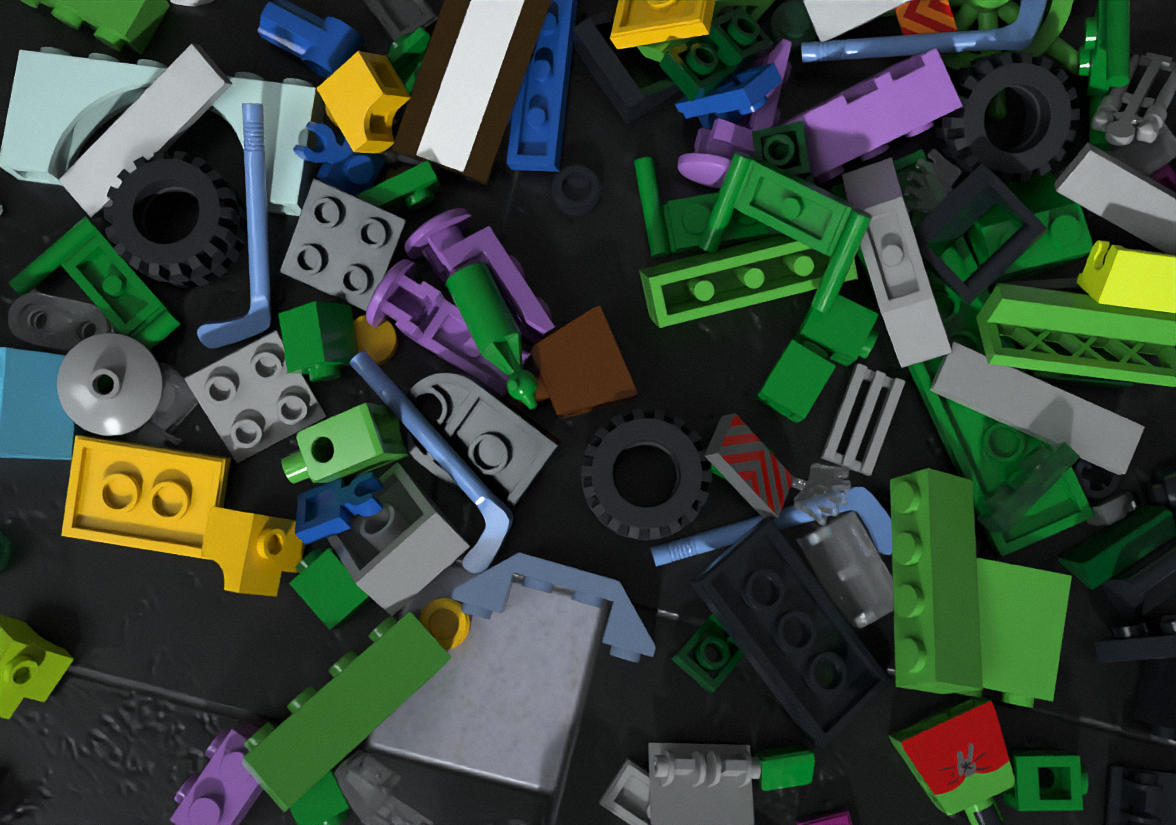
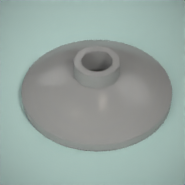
[57,333,164,436]

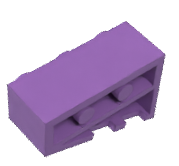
[777,48,962,184]

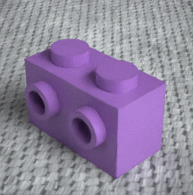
[170,721,263,825]

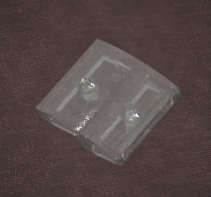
[334,749,434,825]

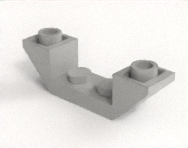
[842,158,952,368]

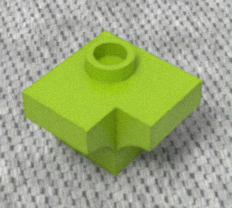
[0,614,74,719]

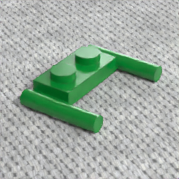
[1077,0,1130,151]
[699,151,873,313]
[634,157,772,258]
[9,216,181,391]

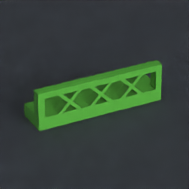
[976,283,1176,387]

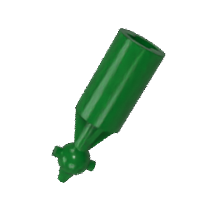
[446,263,538,410]

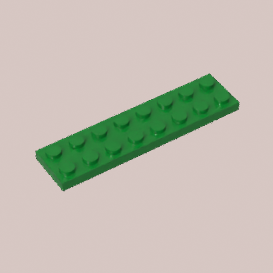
[829,149,1095,557]

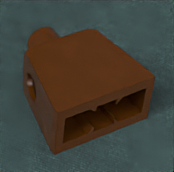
[518,305,638,419]

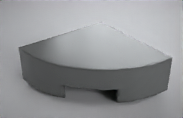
[1086,489,1138,526]

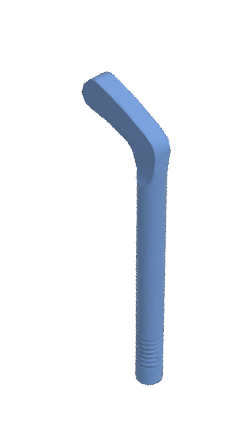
[801,0,1047,63]
[197,103,273,349]
[349,350,514,574]
[650,487,892,567]

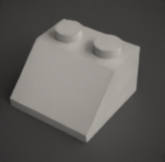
[327,462,470,616]

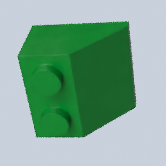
[963,171,1093,286]

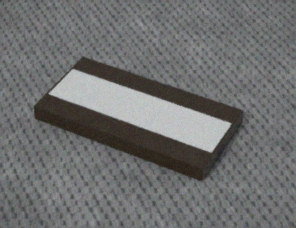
[392,0,553,186]

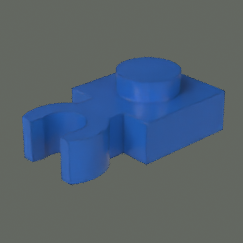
[293,122,386,196]
[295,472,383,545]

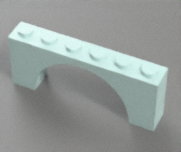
[0,47,326,216]

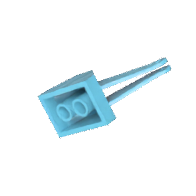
[0,347,85,460]

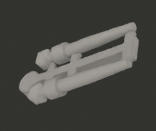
[1091,52,1176,146]

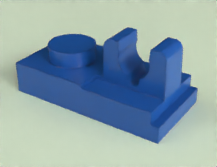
[675,63,783,130]

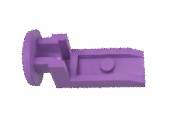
[678,39,792,189]
[405,208,555,346]
[366,259,531,397]

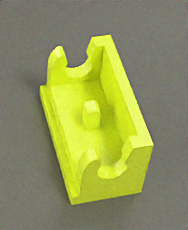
[1076,240,1176,313]

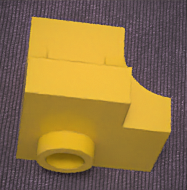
[316,51,411,154]
[201,506,306,597]

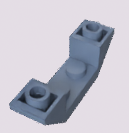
[451,552,656,663]

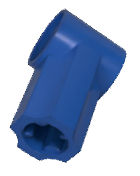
[258,0,365,79]

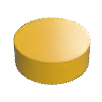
[353,315,398,365]
[419,598,471,650]

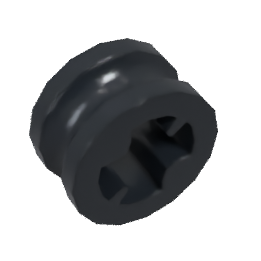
[1071,457,1120,499]

